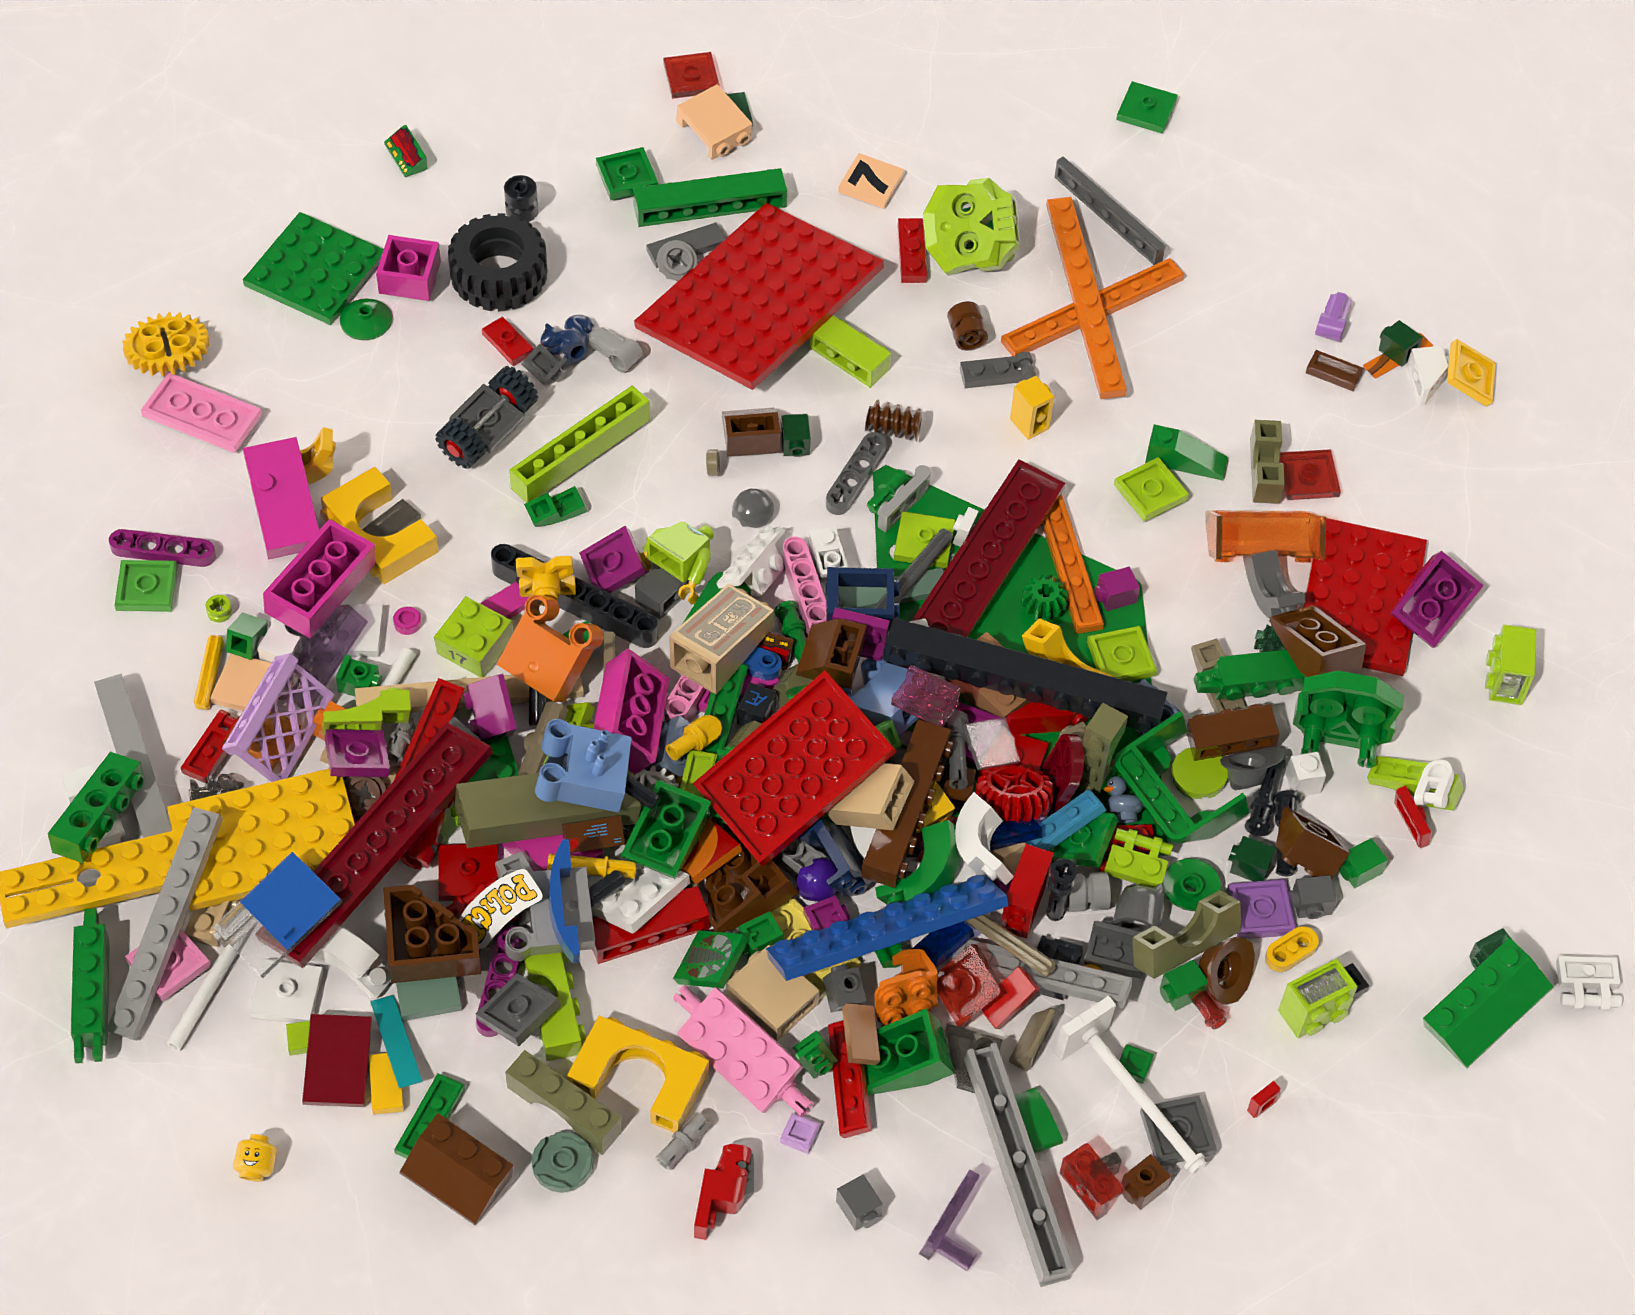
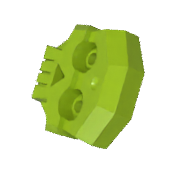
[923,178,1020,276]

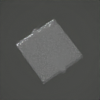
[963,718,1020,770]

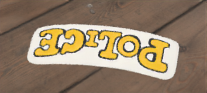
[459,869,542,949]

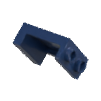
[798,816,873,897]

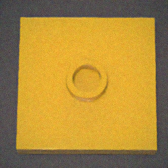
[1447,339,1496,406]

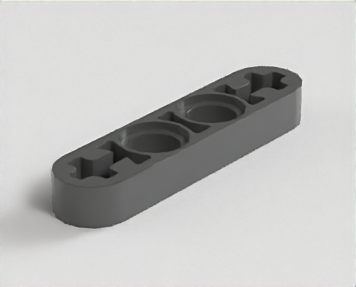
[826,432,887,515]

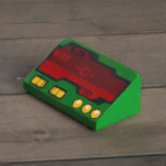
[384,125,428,177]

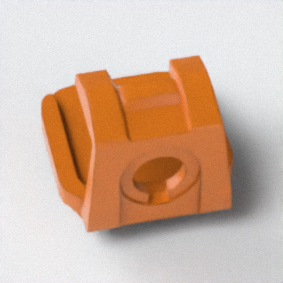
[874,949,938,1025]

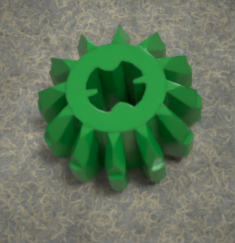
[1021,574,1068,622]

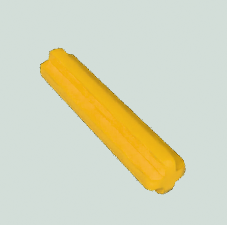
[194,635,224,710]

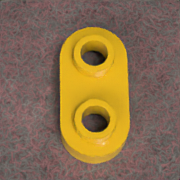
[1265,926,1319,972]

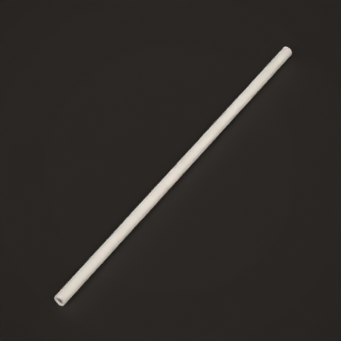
[167,648,416,1051]

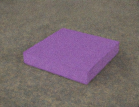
[1227,879,1296,939]

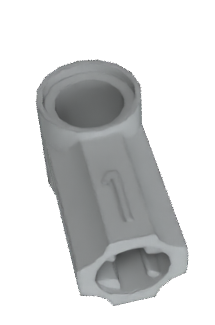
[589,326,643,373]

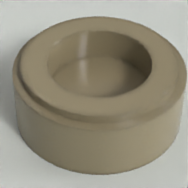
[706,449,720,476]

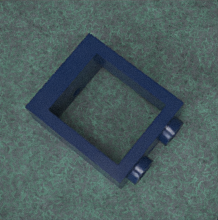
[826,567,899,630]

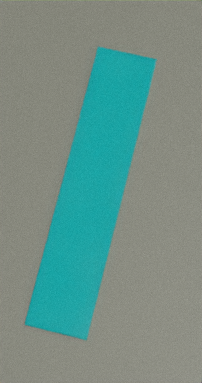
[370,995,423,1088]

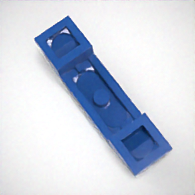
[549,839,580,963]

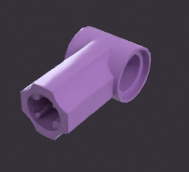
[1315,292,1352,342]

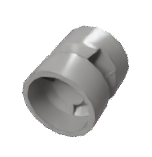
[1066,872,1111,912]

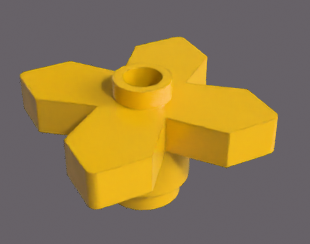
[516,556,576,606]

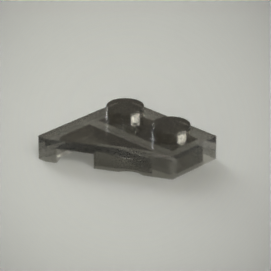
[945,1023,1003,1093]

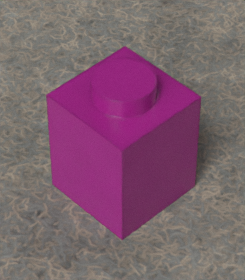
[1095,566,1140,611]

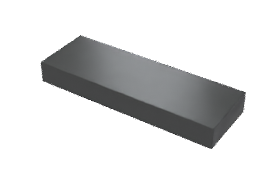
[646,222,726,268]

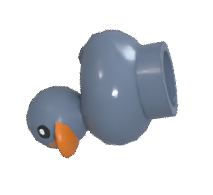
[1104,776,1143,824]

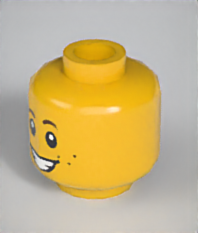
[233,1134,277,1182]

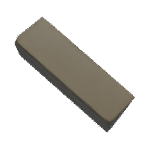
[1009,1008,1056,1072]

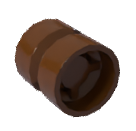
[947,301,988,351]

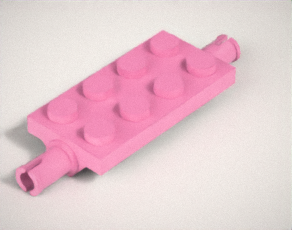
[673,985,814,1117]

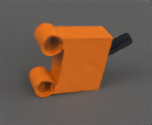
[496,595,604,726]

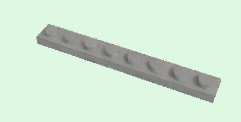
[106,807,223,1041]

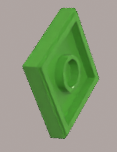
[114,560,178,612]

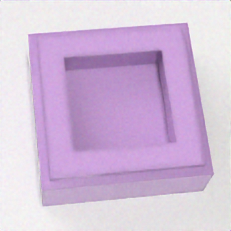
[780,1113,820,1154]

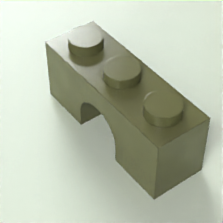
[1250,419,1285,504]

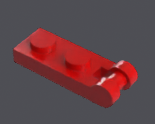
[180,709,240,784]

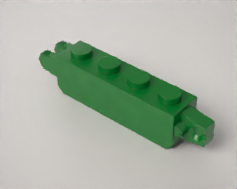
[1193,650,1306,701]
[71,908,110,1064]

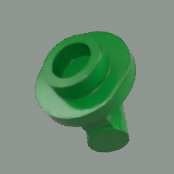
[875,943,903,968]

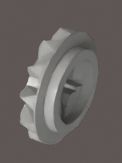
[656,240,697,282]

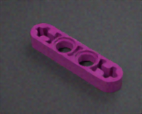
[109,529,216,567]
[476,926,524,1037]

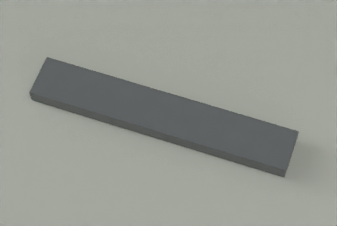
[1054,156,1165,265]

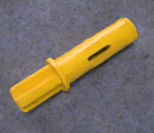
[547,853,637,879]

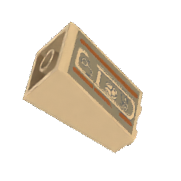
[669,584,774,695]

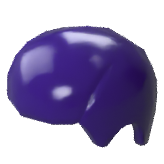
[797,858,838,902]

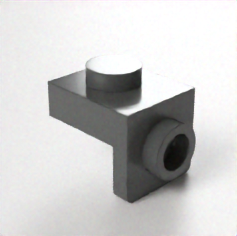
[521,344,567,385]

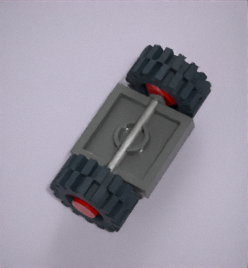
[435,366,538,469]

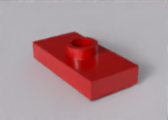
[482,316,534,366]
[1394,785,1431,849]

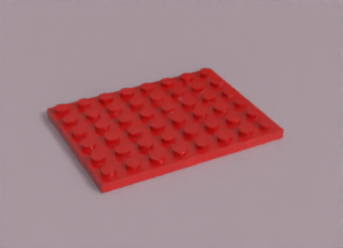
[634,203,884,390]

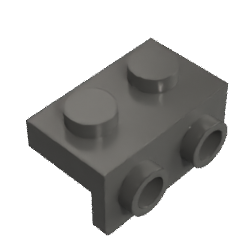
[1084,921,1143,979]

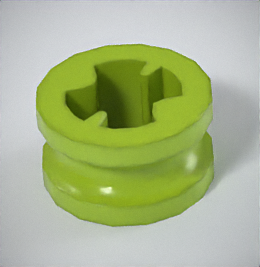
[205,594,232,623]

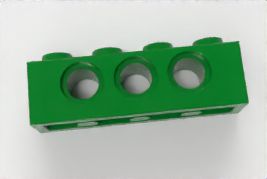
[47,751,145,863]

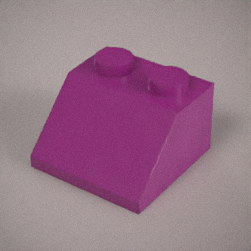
[463,673,517,742]

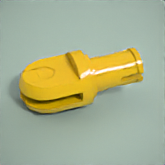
[665,715,722,761]

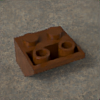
[722,407,781,457]
[796,618,867,689]

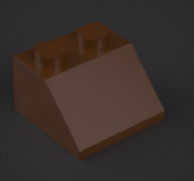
[1276,805,1350,880]

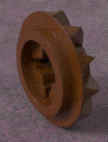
[344,776,387,817]

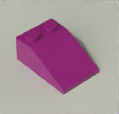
[1390,550,1484,648]

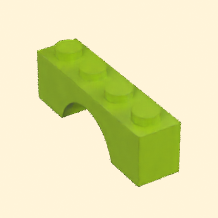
[522,942,586,1062]

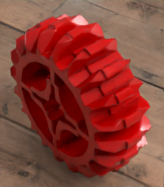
[976,764,1054,823]

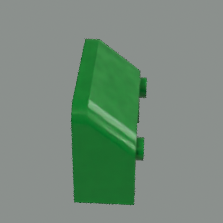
[1115,711,1249,843]

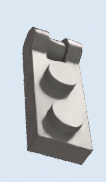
[960,352,1036,389]

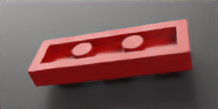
[897,218,927,283]

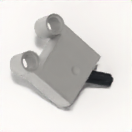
[500,866,625,961]

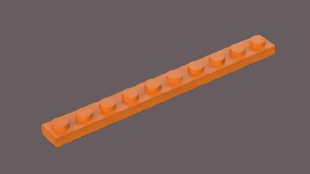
[1046,197,1127,399]

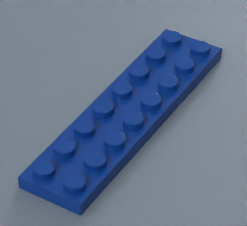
[766,875,1009,981]

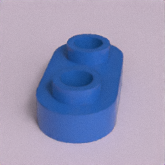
[742,647,782,681]

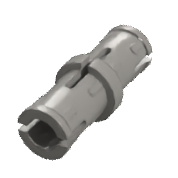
[387,717,416,766]
[655,1112,711,1171]

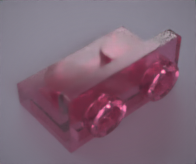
[891,665,961,727]

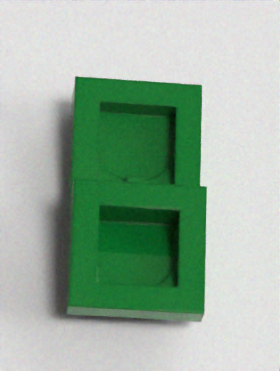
[524,486,587,527]
[1014,1087,1063,1153]

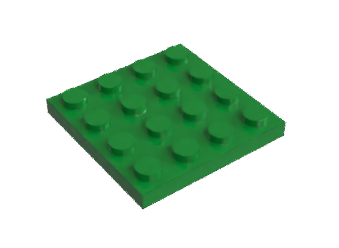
[243,212,384,326]

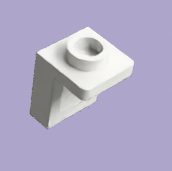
[953,507,978,547]

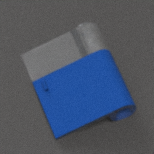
[213,852,343,978]

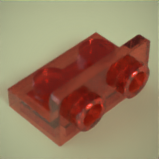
[1059,1143,1124,1220]

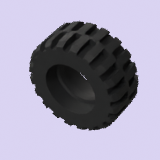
[448,213,548,312]

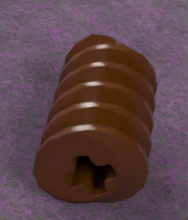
[865,400,922,442]

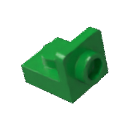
[738,911,784,957]

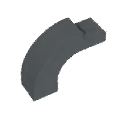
[1243,550,1305,619]

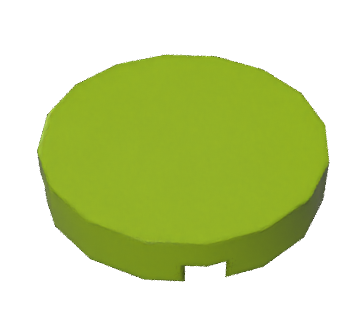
[1171,748,1228,799]

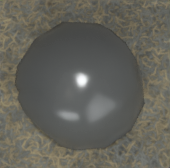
[732,488,774,528]

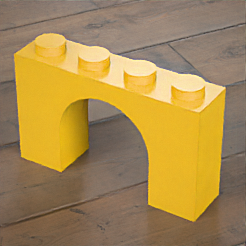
[320,466,438,584]
[567,1015,709,1133]

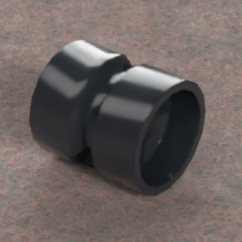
[504,175,538,222]

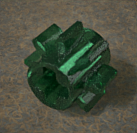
[1254,624,1286,652]

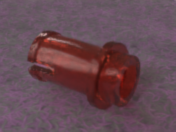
[1192,990,1227,1030]

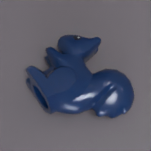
[540,314,594,366]

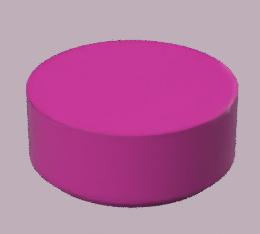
[393,607,422,635]

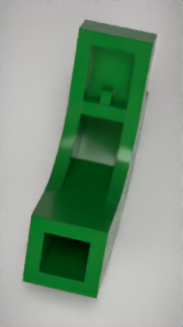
[875,820,961,905]

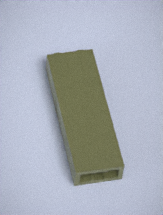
[454,769,644,848]

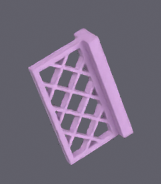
[222,653,335,782]

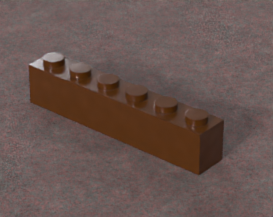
[861,719,954,888]

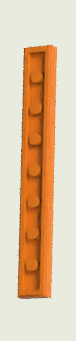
[1000,258,1185,356]

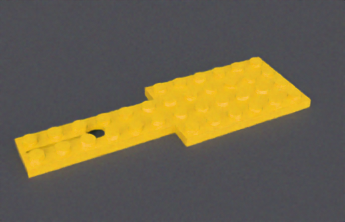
[0,769,355,929]

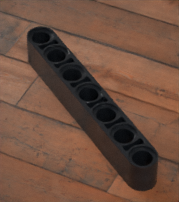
[491,544,658,648]

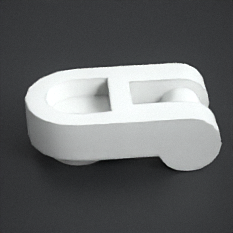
[1414,760,1454,808]

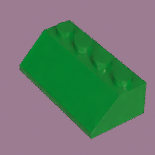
[1423,937,1554,1069]

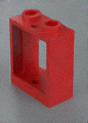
[1000,844,1054,939]

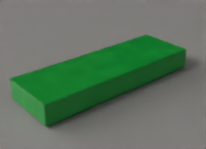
[394,1073,465,1159]

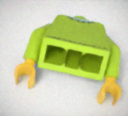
[640,522,714,605]

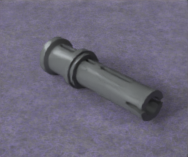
[943,710,969,790]

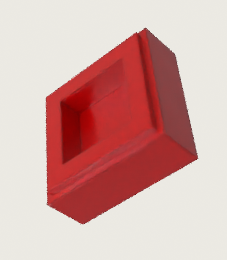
[1247,1081,1281,1118]

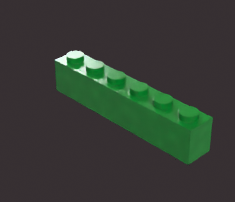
[633,168,787,227]

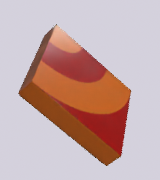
[681,818,742,884]

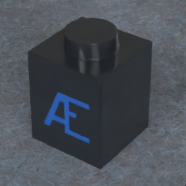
[737,682,776,726]

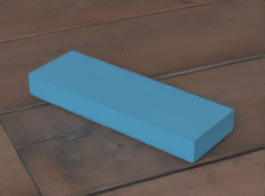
[1019,789,1106,851]

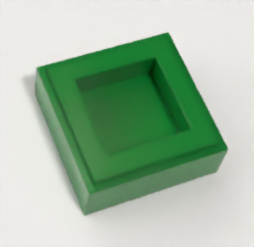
[1119,1044,1154,1084]

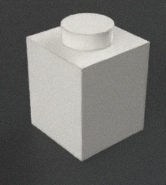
[1285,752,1326,796]

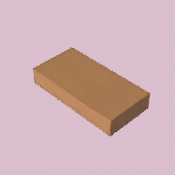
[842,1003,880,1065]

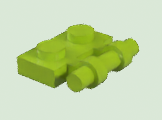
[1104,828,1173,888]

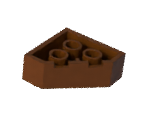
[383,885,481,983]

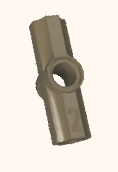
[518,701,569,776]

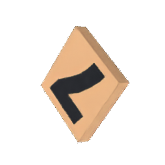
[838,153,904,209]

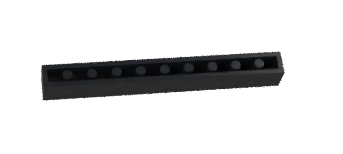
[883,618,1168,733]

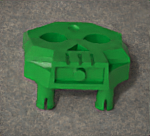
[1293,671,1404,768]

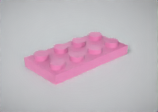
[141,372,262,453]

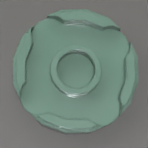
[531,1131,594,1193]

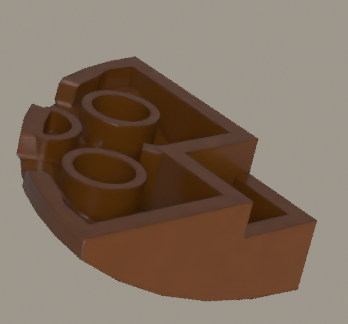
[705,833,799,933]

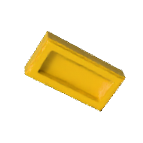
[369,1053,404,1115]

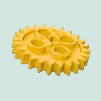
[122,312,210,376]

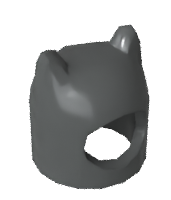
[1112,884,1165,929]

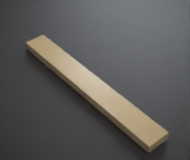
[355,674,584,713]

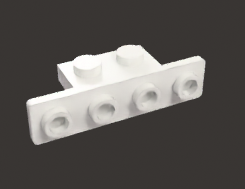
[716,526,785,597]

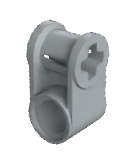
[777,837,828,879]

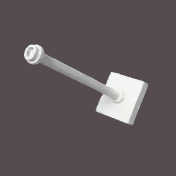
[1054,996,1207,1175]

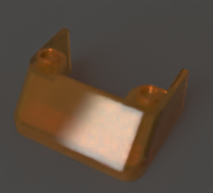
[1205,510,1326,563]

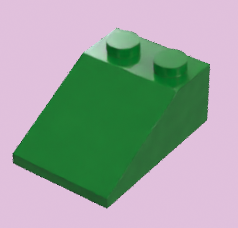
[621,780,711,879]
[864,1008,955,1095]

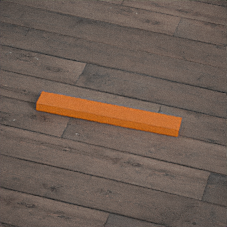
[1042,493,1104,634]

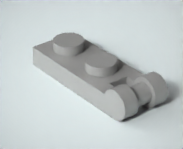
[877,465,931,533]

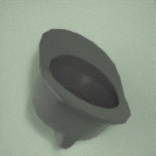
[1220,746,1285,791]

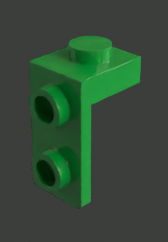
[792,1030,838,1079]

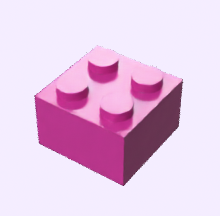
[376,235,441,301]

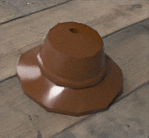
[1199,936,1255,1005]

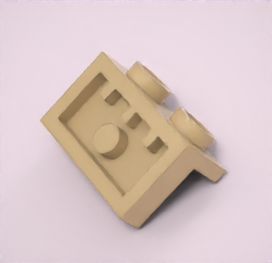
[184,899,241,948]

